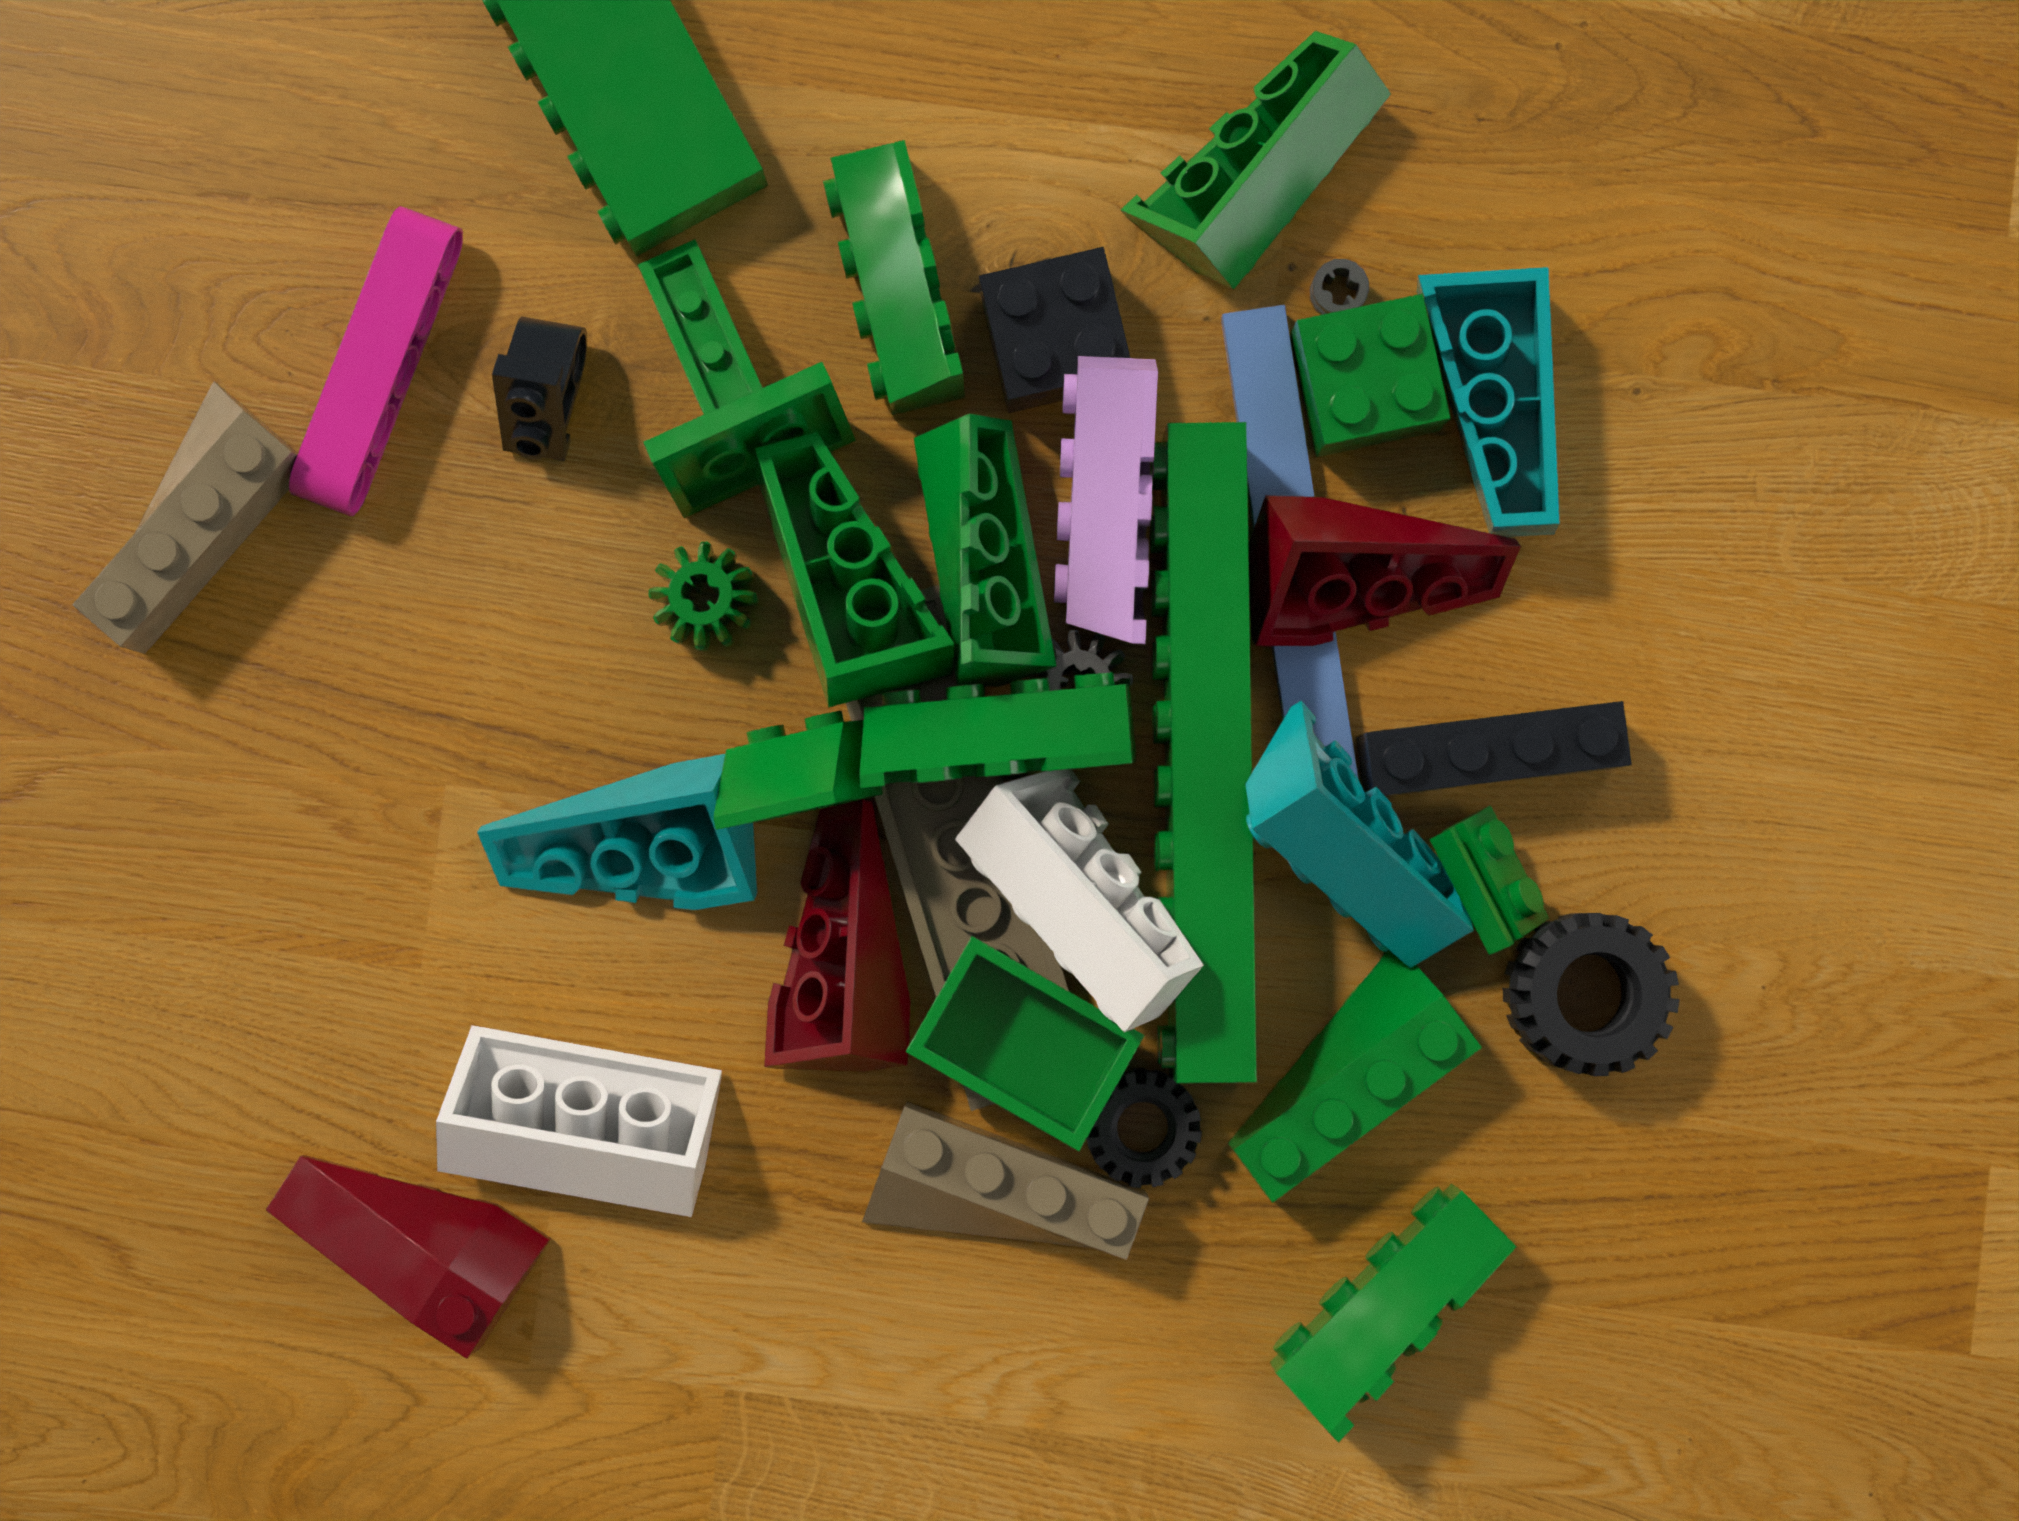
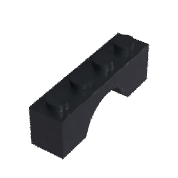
[1356,701,1632,797]

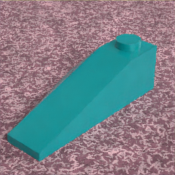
[477,754,757,910]

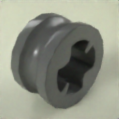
[1309,259,1369,315]

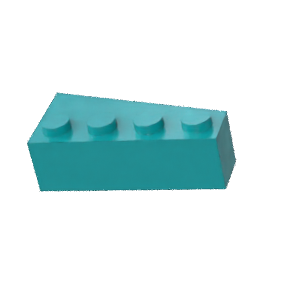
[1416,267,1560,537]

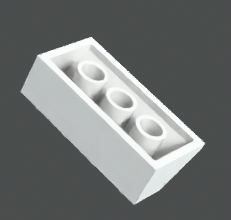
[436,1025,722,1217]

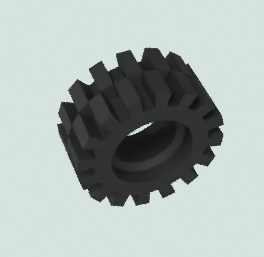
[1086,1068,1202,1188]

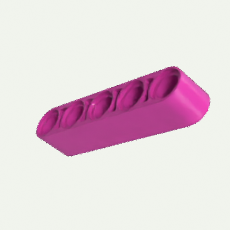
[289,206,463,516]

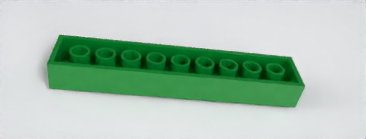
[1150,422,1257,1083]

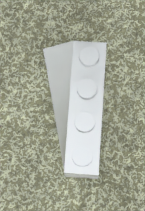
[955,769,1204,1032]

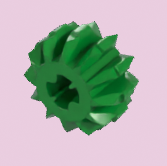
[648,542,759,651]

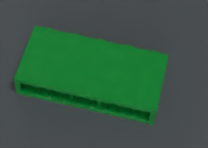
[482,0,768,257]

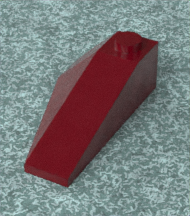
[764,799,911,1072]
[266,1155,551,1359]

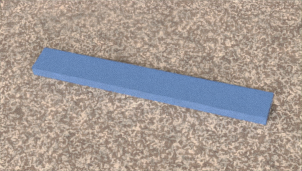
[1221,305,1358,778]

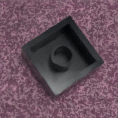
[979,246,1130,414]

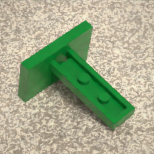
[638,239,856,518]

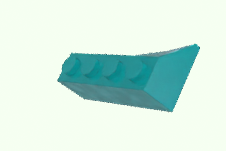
[1245,700,1474,968]

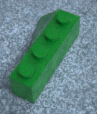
[1120,31,1391,289]
[823,140,965,415]
[914,413,1057,687]
[859,672,1137,788]
[1228,950,1482,1203]
[1270,1184,1517,1443]

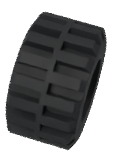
[1502,913,1680,1077]

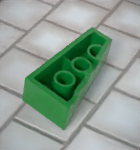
[755,432,954,708]

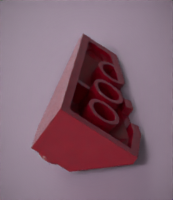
[1248,495,1521,646]

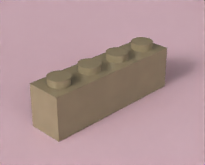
[73,381,298,654]
[862,1101,1149,1260]

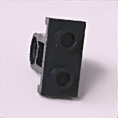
[492,316,587,461]

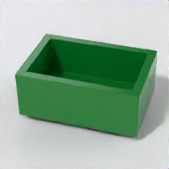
[906,936,1145,1151]

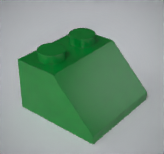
[713,711,883,830]

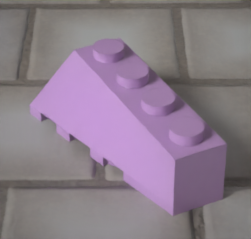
[1054,356,1158,644]

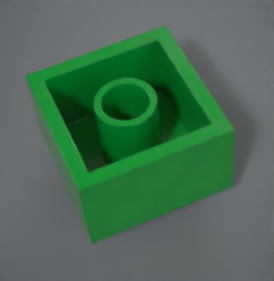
[1289,293,1450,457]

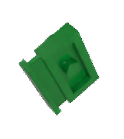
[1429,805,1549,955]

